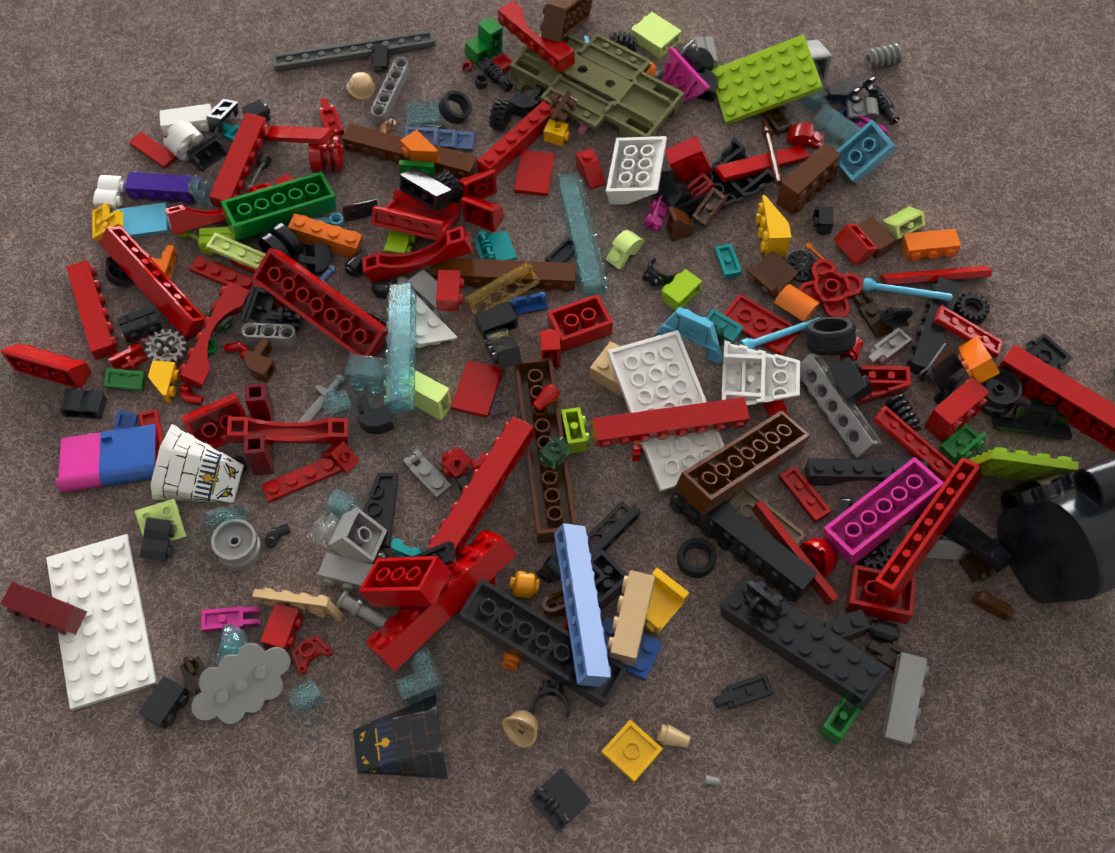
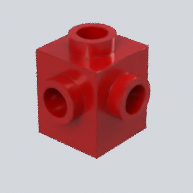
[439,447,472,478]

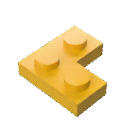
[92,203,123,242]

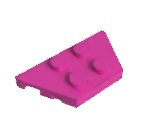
[662,47,710,104]

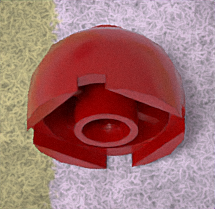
[799,538,838,578]

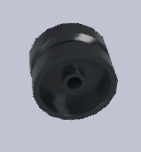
[257,222,303,258]
[980,368,1022,417]

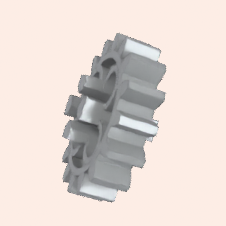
[145,329,187,365]

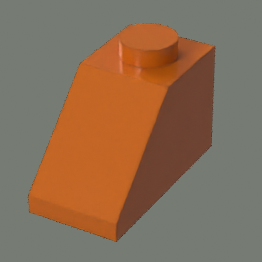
[400,130,439,163]

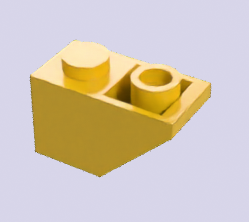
[148,361,181,403]

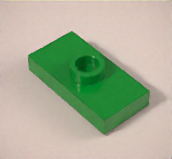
[104,368,146,391]

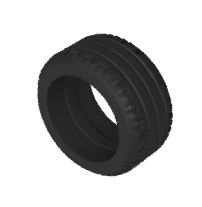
[806,317,856,355]

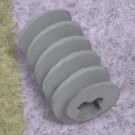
[865,43,903,70]

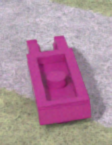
[201,606,261,633]

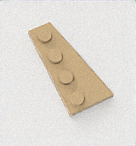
[252,588,343,621]

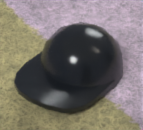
[105,257,132,286]

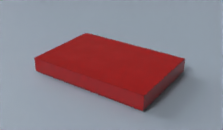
[514,150,555,197]
[451,360,503,418]

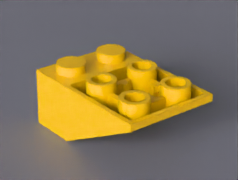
[755,195,791,258]

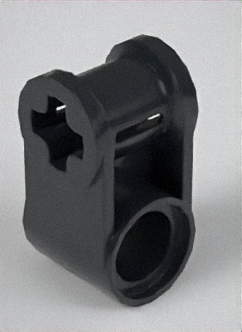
[536,553,561,584]

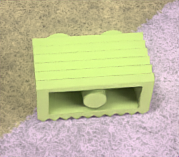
[882,206,926,240]

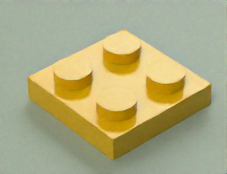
[601,720,663,783]

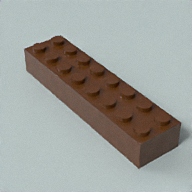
[674,410,810,516]

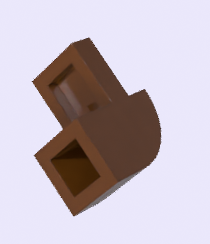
[244,338,276,383]

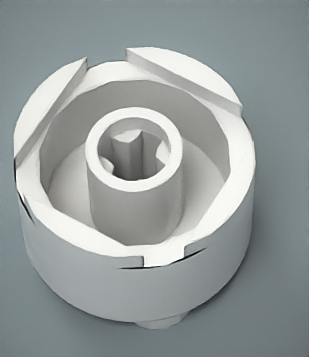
[163,120,204,162]

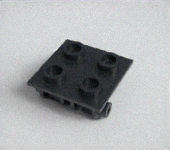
[529,768,591,832]

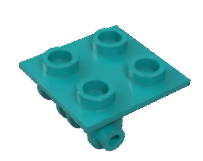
[473,230,517,260]

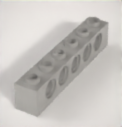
[800,354,883,458]

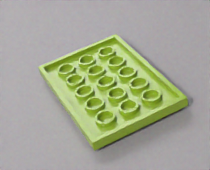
[711,34,823,125]
[970,447,1079,482]

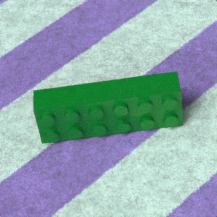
[221,171,336,241]

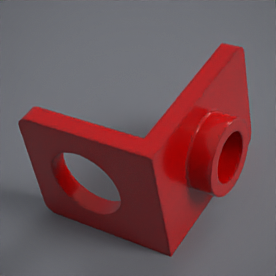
[321,441,359,473]

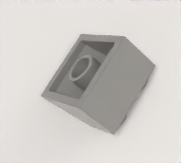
[328,507,387,563]

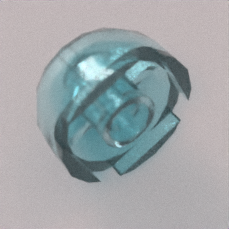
[216,624,251,665]

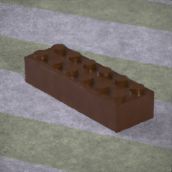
[540,0,593,42]

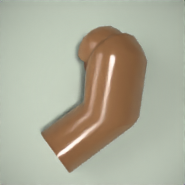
[379,119,396,133]

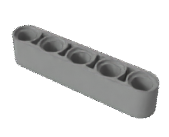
[371,57,410,126]

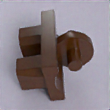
[548,90,578,123]

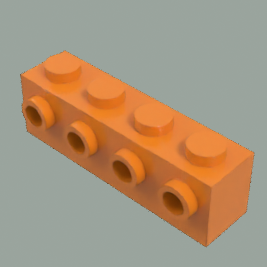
[288,213,362,258]

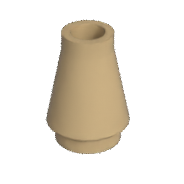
[656,724,690,748]

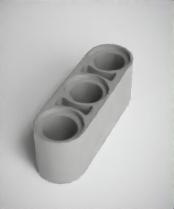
[241,323,298,348]

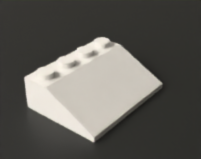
[606,136,667,205]

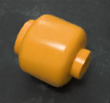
[509,571,539,599]

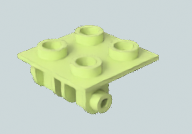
[135,498,186,541]

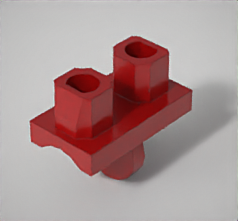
[109,343,149,371]

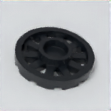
[786,250,817,282]

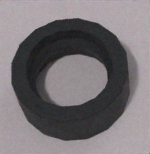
[438,90,472,124]
[677,538,716,578]

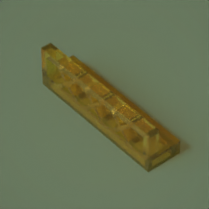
[465,261,540,315]

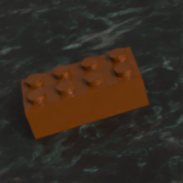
[776,143,841,215]

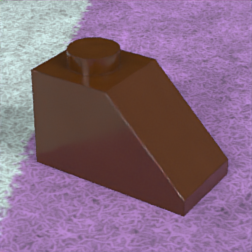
[666,207,694,242]

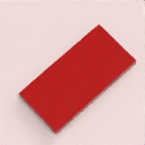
[724,294,801,356]

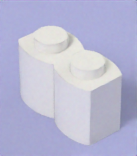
[93,175,126,211]

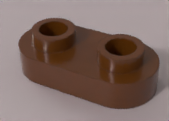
[542,589,566,617]
[972,591,1014,621]

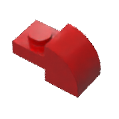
[786,122,824,150]

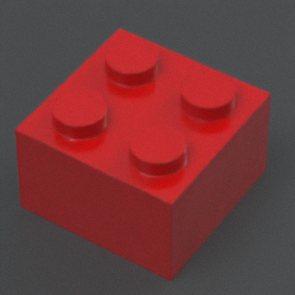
[665,136,712,183]

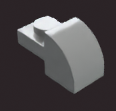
[846,97,879,119]

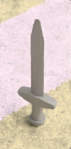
[298,374,345,422]

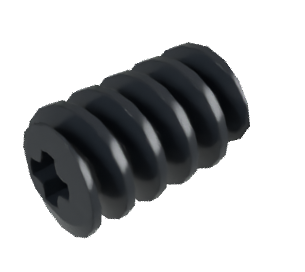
[885,394,921,432]

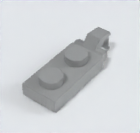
[865,327,912,366]

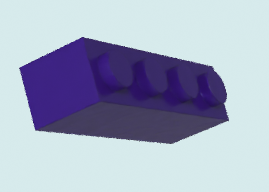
[125,172,201,204]

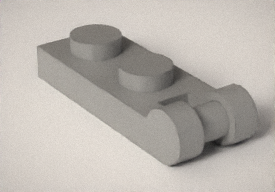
[402,449,452,499]

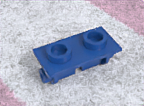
[509,291,548,315]

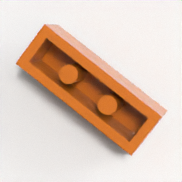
[900,229,961,261]
[958,336,1000,383]

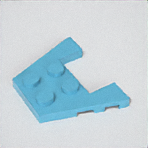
[656,307,723,364]

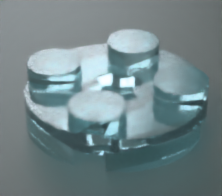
[204,506,246,527]

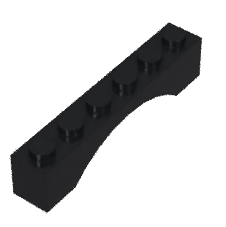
[805,458,928,486]

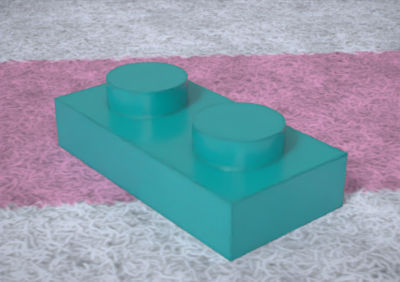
[714,243,742,279]
[706,308,744,343]

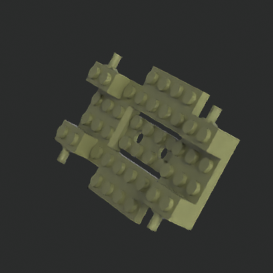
[510,30,684,138]

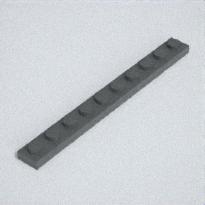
[272,30,435,71]

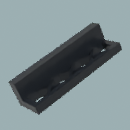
[587,501,640,558]

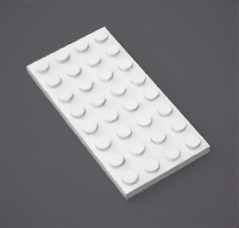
[607,330,724,492]
[46,534,157,711]

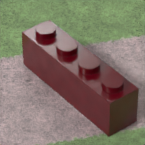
[0,582,87,636]

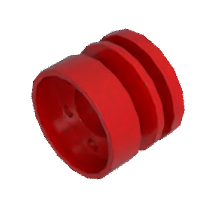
[308,135,344,173]

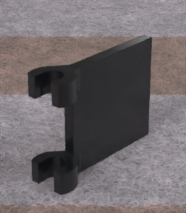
[820,77,877,103]
[918,343,966,405]

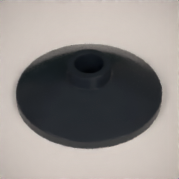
[683,47,714,74]

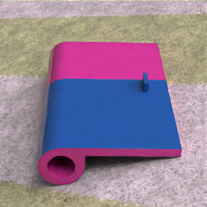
[56,424,157,493]

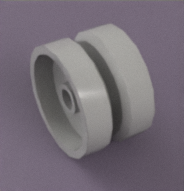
[211,519,262,571]

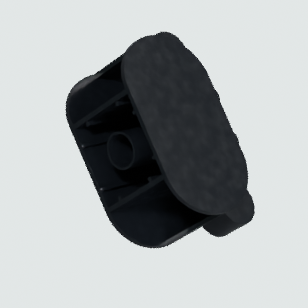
[997,458,1115,604]

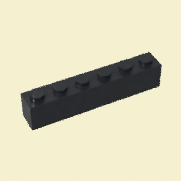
[907,277,961,375]

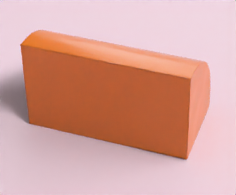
[774,284,820,322]

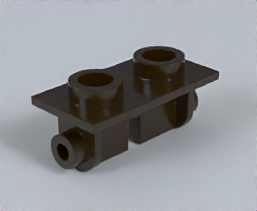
[179,656,205,697]

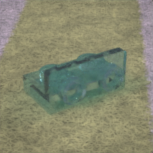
[406,100,441,125]

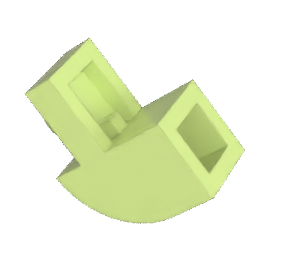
[605,230,645,269]

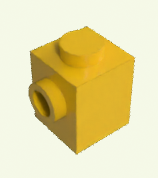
[544,119,570,146]

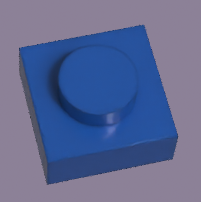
[113,410,139,430]

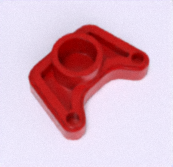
[291,636,333,675]

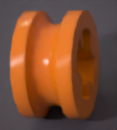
[500,653,521,671]

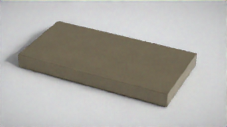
[728,487,807,545]

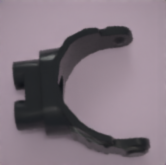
[642,258,678,287]
[529,680,569,718]

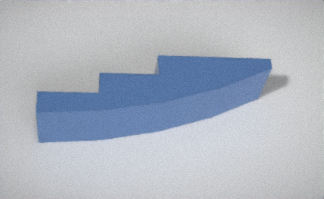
[404,126,476,150]

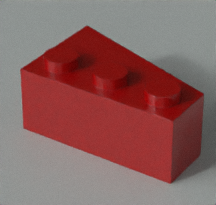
[855,365,911,406]

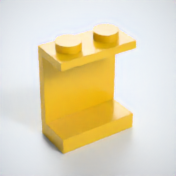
[644,568,689,634]

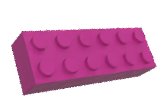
[823,457,944,566]

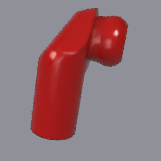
[224,342,251,360]
[179,384,204,406]

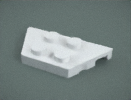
[393,288,457,348]

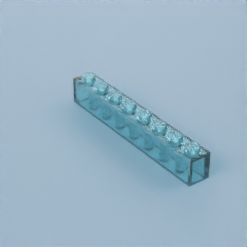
[557,173,608,297]
[384,281,417,414]

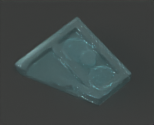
[188,175,213,210]

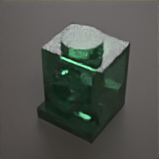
[539,436,570,470]

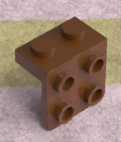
[746,252,798,299]

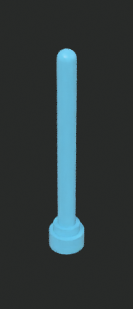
[863,278,953,301]
[739,317,820,349]

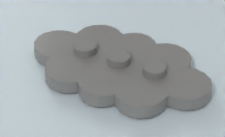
[191,643,290,724]

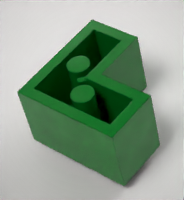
[465,17,503,66]

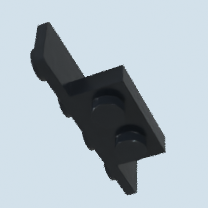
[991,402,1072,440]

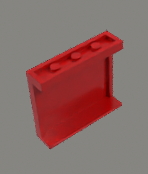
[371,189,461,240]

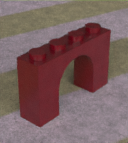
[244,383,274,475]

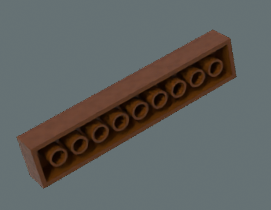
[515,357,577,544]

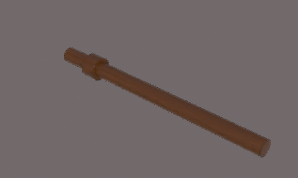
[762,120,782,186]

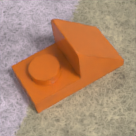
[151,245,178,278]

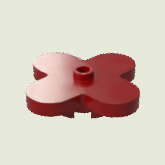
[799,259,863,318]

